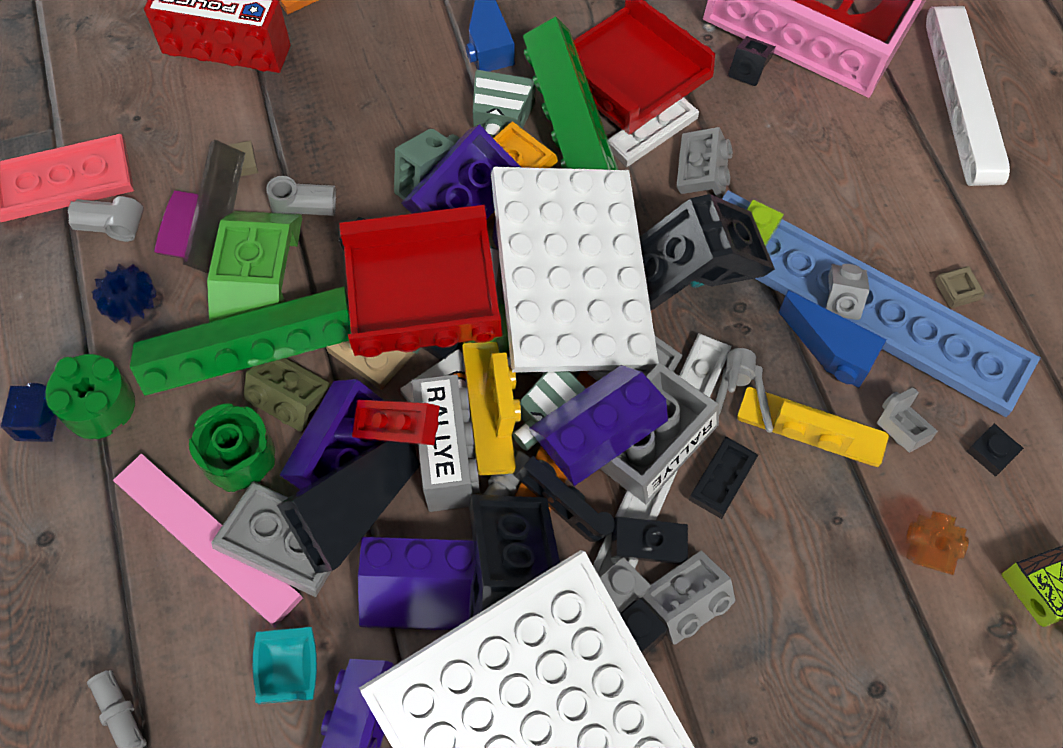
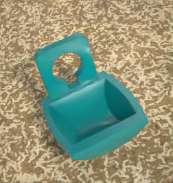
[253,627,317,705]

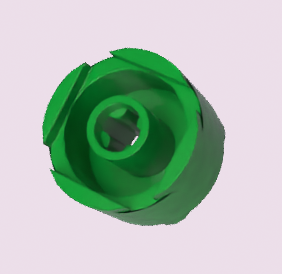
[46,354,135,439]
[189,404,276,492]

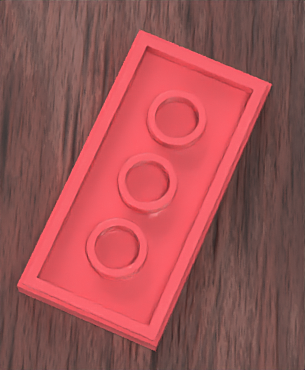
[0,133,134,223]

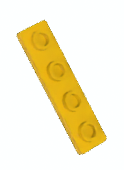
[462,342,521,475]
[737,387,889,467]

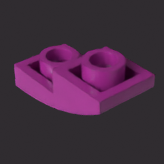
[154,190,209,260]

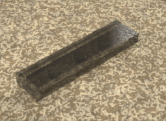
[183,140,245,274]

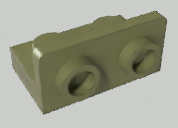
[244,358,332,432]

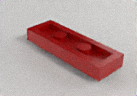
[352,400,440,446]

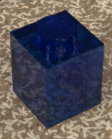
[1,383,58,442]

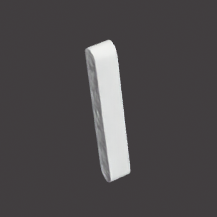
[926,6,1010,186]

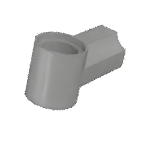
[266,176,336,216]
[68,196,144,242]

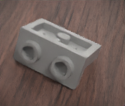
[676,127,733,199]
[641,550,736,645]

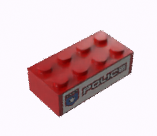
[144,0,291,73]

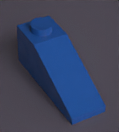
[465,0,515,72]
[779,290,887,388]

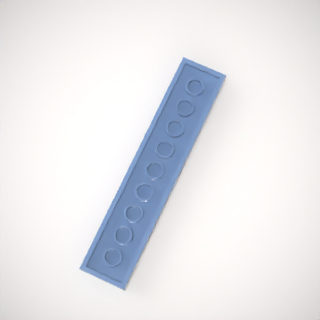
[722,190,1041,417]

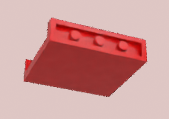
[573,0,716,135]
[339,205,502,357]

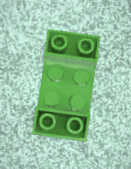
[207,211,302,322]

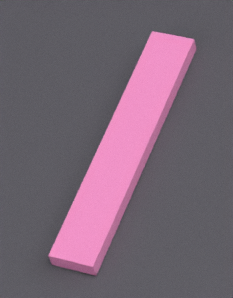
[113,453,303,628]

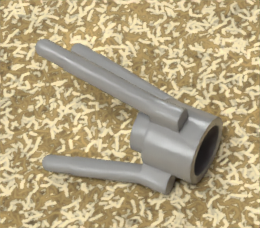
[715,348,773,433]

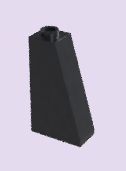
[277,441,421,573]

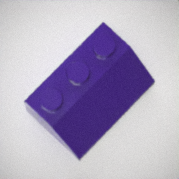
[401,124,522,220]
[529,365,668,486]
[280,379,384,490]
[358,537,476,630]
[321,659,394,748]

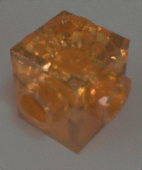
[906,510,969,575]

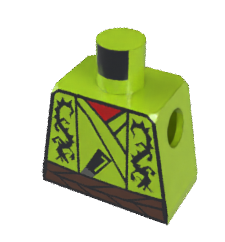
[1001,545,1063,627]

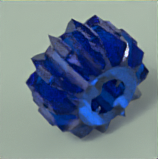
[92,264,157,325]

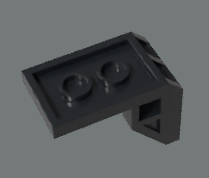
[639,194,775,311]
[469,494,560,619]

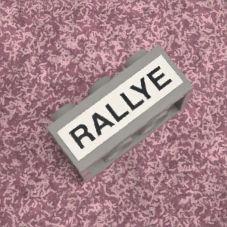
[600,362,719,505]
[412,374,480,512]

